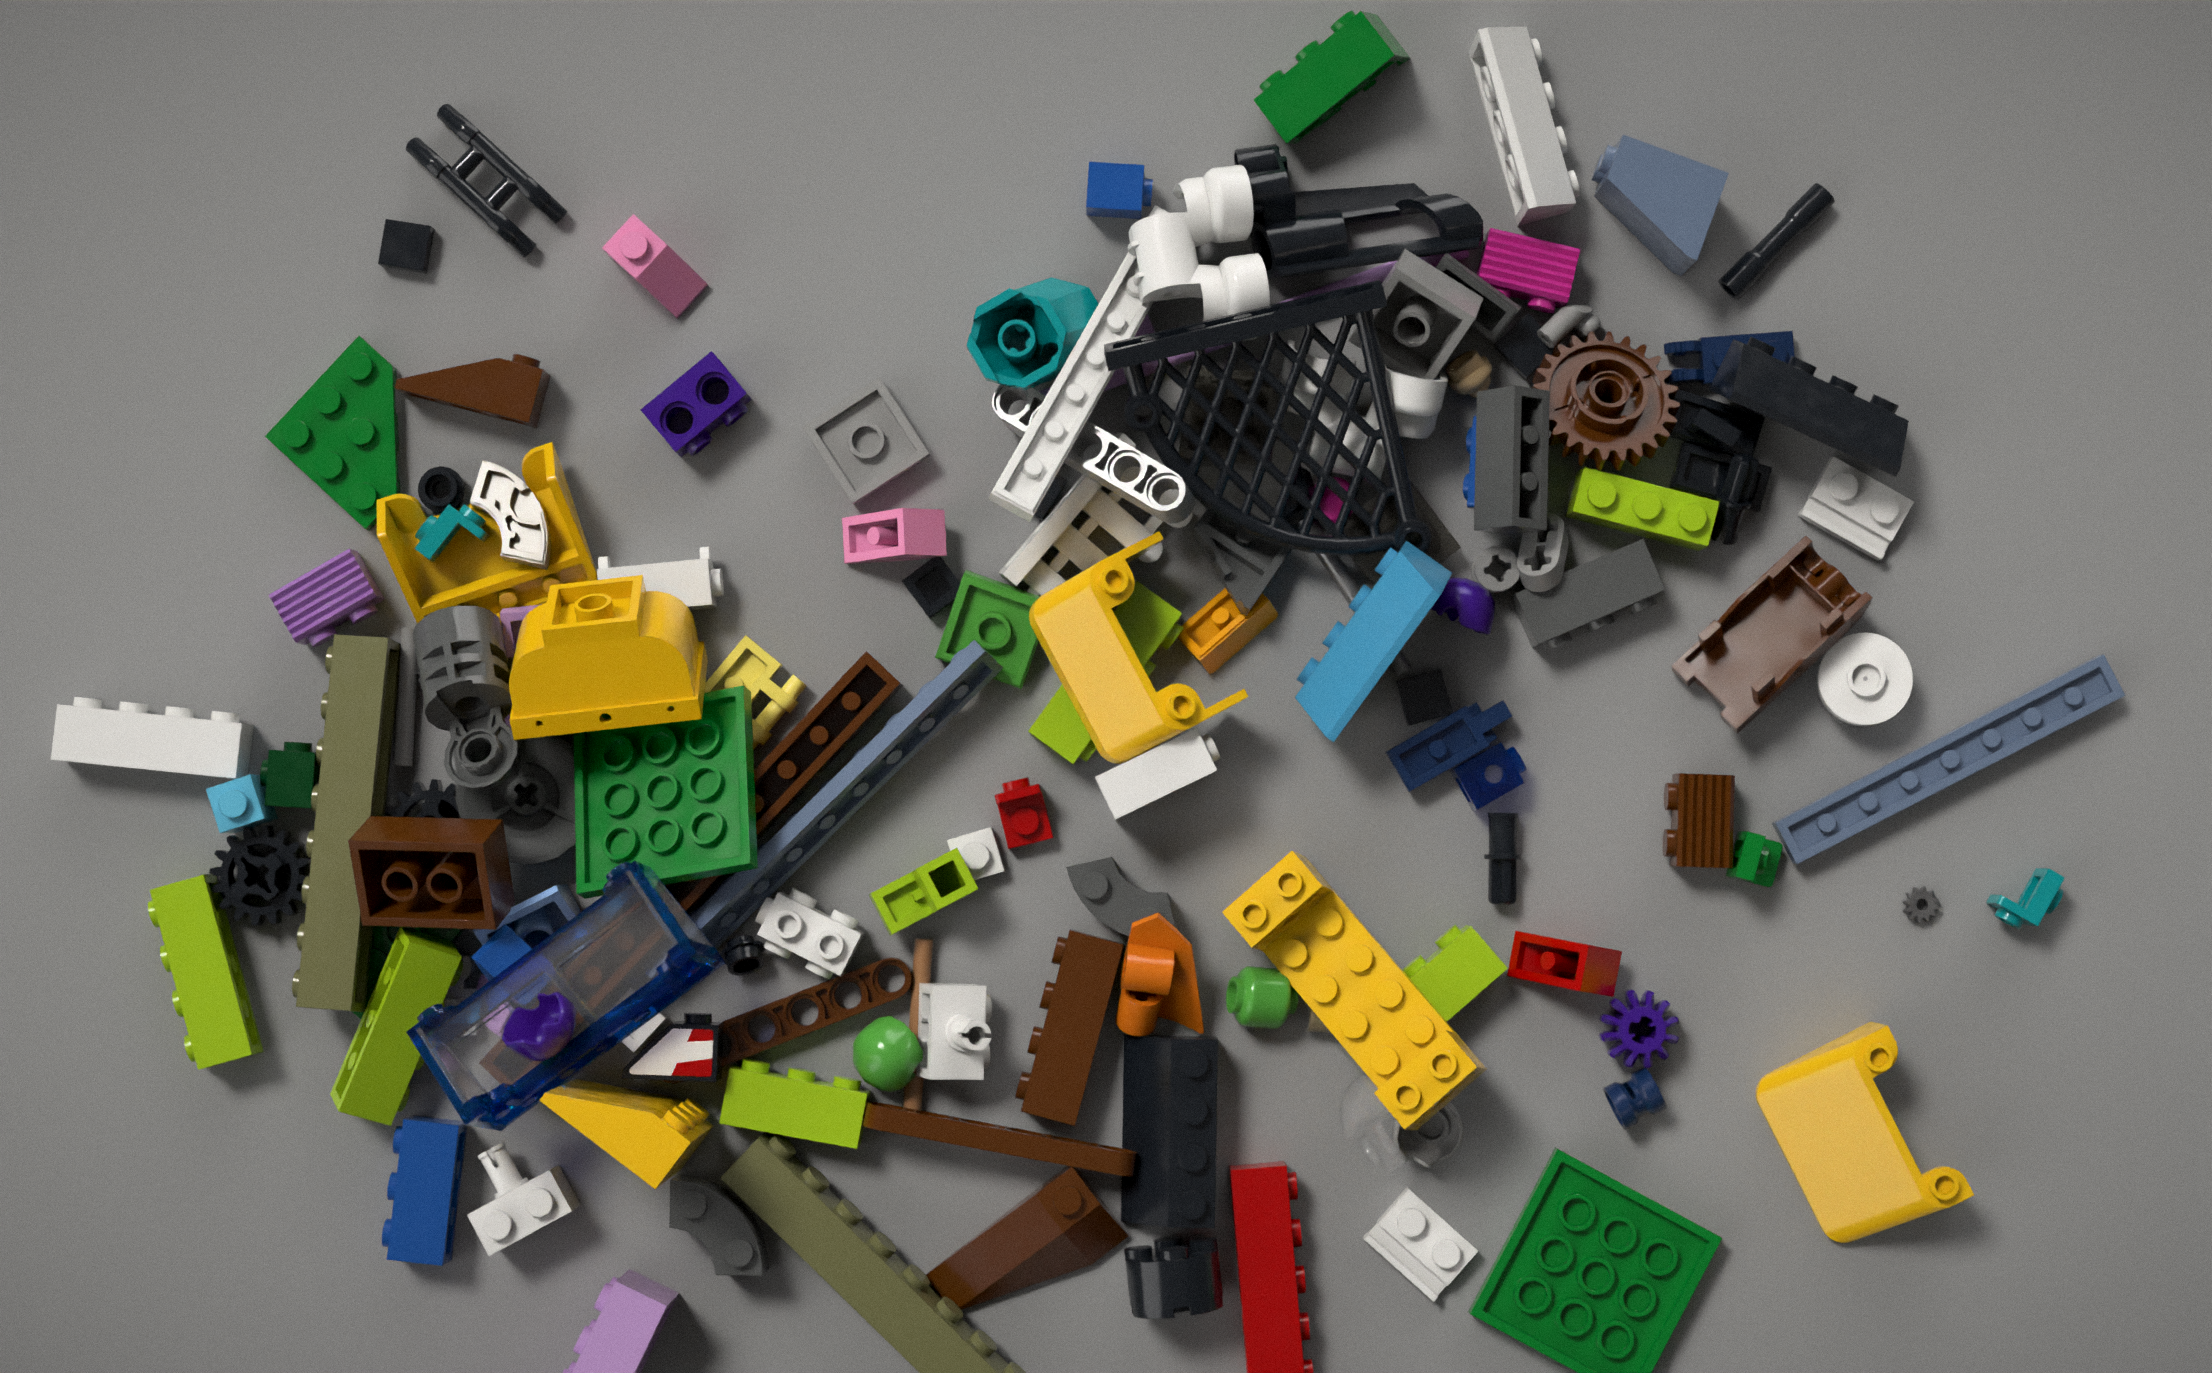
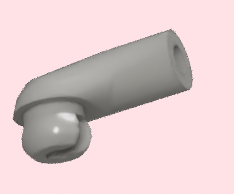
[1537,305,1601,348]

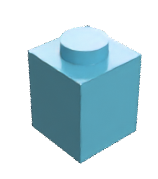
[206,774,278,833]

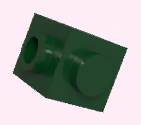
[260,742,320,808]

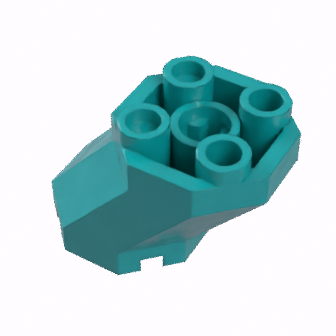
[966,277,1099,391]

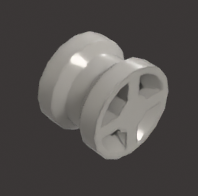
[1471,546,1520,594]

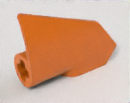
[1115,913,1204,1036]

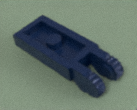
[1664,331,1795,386]

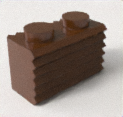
[1663,773,1735,869]

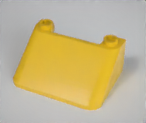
[377,442,597,624]
[1755,1021,1974,1243]

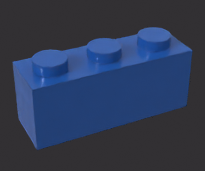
[382,1115,468,1266]

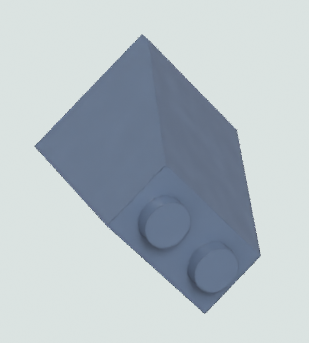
[1591,135,1729,276]

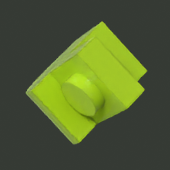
[869,848,978,936]

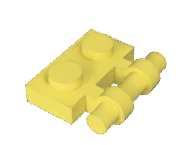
[704,635,807,750]

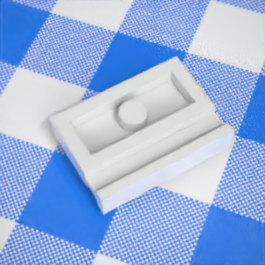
[1798,456,1914,561]
[1363,1187,1478,1302]

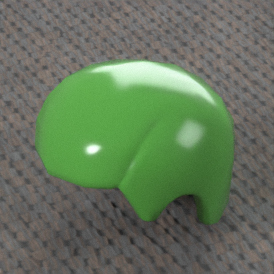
[853,1016,923,1092]

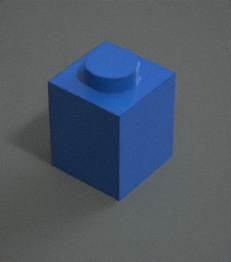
[1086,162,1153,219]

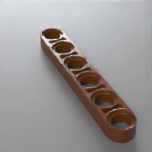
[663,957,912,1084]
[862,1102,1137,1177]

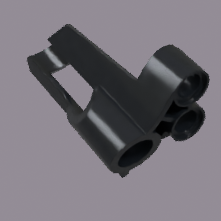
[1234,144,1483,279]

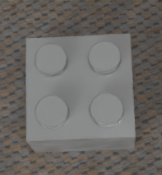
[1348,249,1483,380]

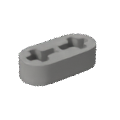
[1517,513,1569,592]

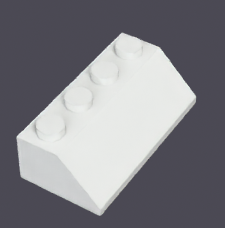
[1469,26,1580,226]

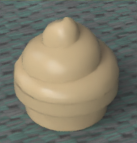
[1445,350,1492,398]

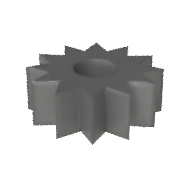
[1901,886,1940,923]

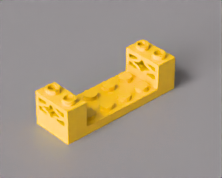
[1222,850,1487,1130]

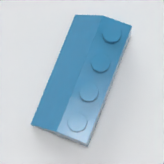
[1295,541,1452,742]

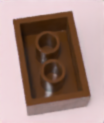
[348,816,515,930]

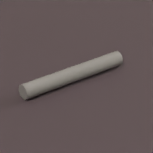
[394,627,418,766]

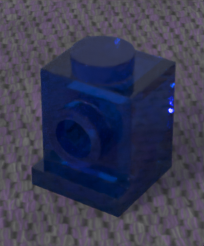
[1450,742,1527,811]

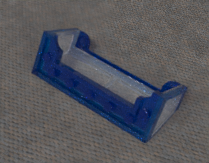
[406,860,725,1131]

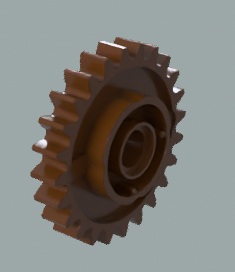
[1532,331,1680,471]

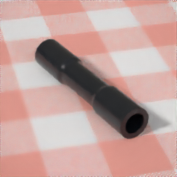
[1718,183,1835,300]

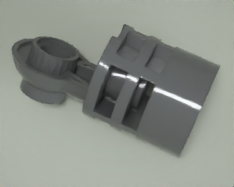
[413,606,518,789]

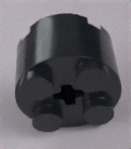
[1124,1237,1223,1319]

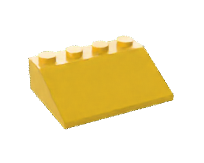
[539,1079,714,1189]

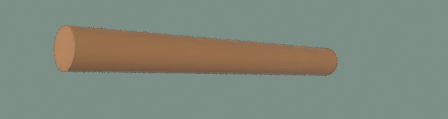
[903,938,933,1110]

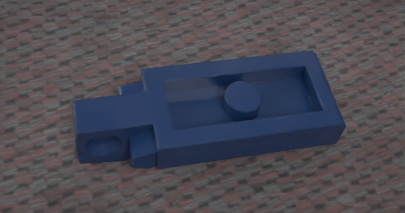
[1385,700,1512,792]

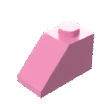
[602,214,708,319]
[842,508,947,564]

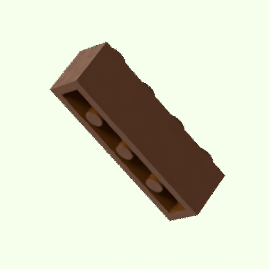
[1015,929,1124,1126]

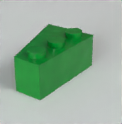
[1254,10,1410,144]

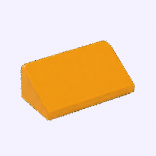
[1177,588,1278,674]

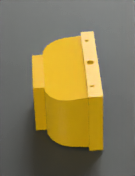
[509,575,708,740]

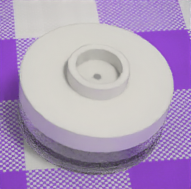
[1815,633,1913,728]

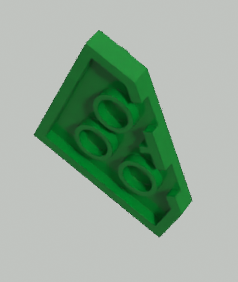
[265,336,401,531]

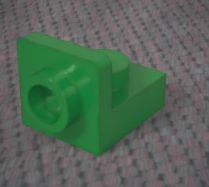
[1725,831,1783,887]

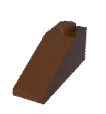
[395,354,551,428]

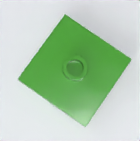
[935,570,1040,689]

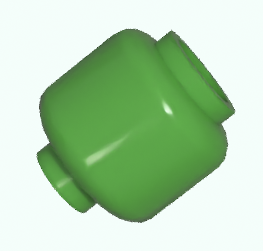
[1226,966,1298,1029]

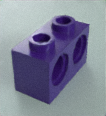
[640,351,752,458]

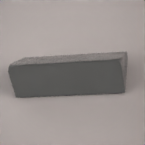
[1436,253,1521,343]

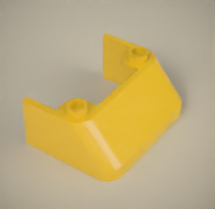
[1029,531,1249,764]

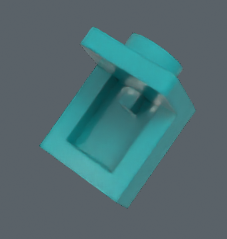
[414,504,490,562]
[1986,868,2065,929]

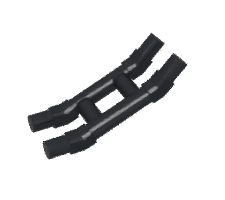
[406,104,567,258]

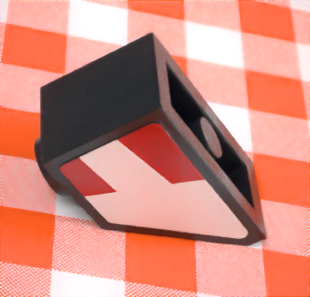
[622,1013,724,1082]

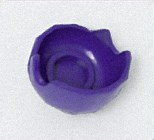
[1430,578,1495,635]
[502,992,577,1061]

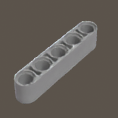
[992,384,1194,524]

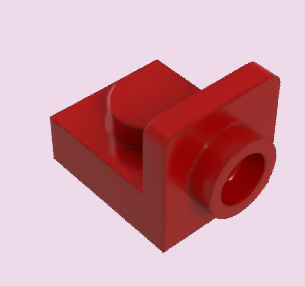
[994,777,1054,849]

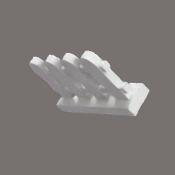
[998,433,1192,596]

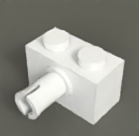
[916,983,992,1080]
[467,1142,580,1256]

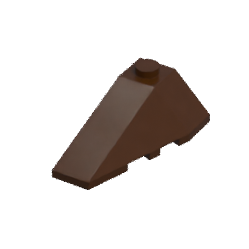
[925,1166,1129,1310]

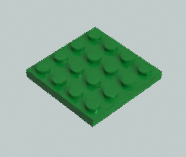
[574,686,758,899]
[1468,1147,1722,1373]

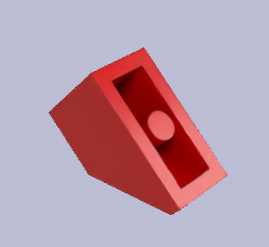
[1507,931,1622,997]

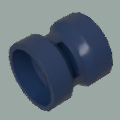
[1603,1067,1667,1130]

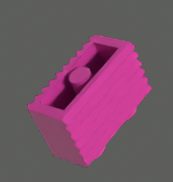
[1477,228,1580,313]

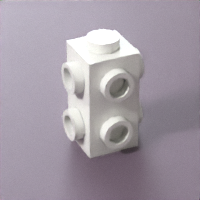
[755,888,865,979]

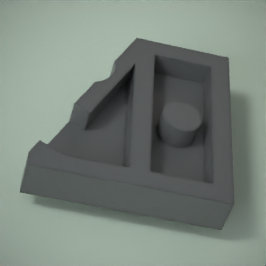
[1192,494,1292,616]

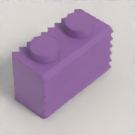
[269,548,385,647]

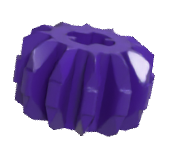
[1599,990,1679,1068]

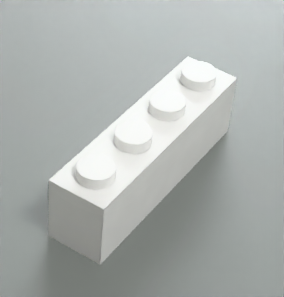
[51,697,254,779]

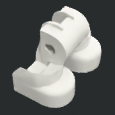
[1128,165,1270,341]
[1277,340,1448,479]

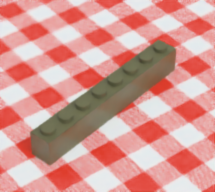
[292,634,401,1012]
[720,1132,1026,1373]

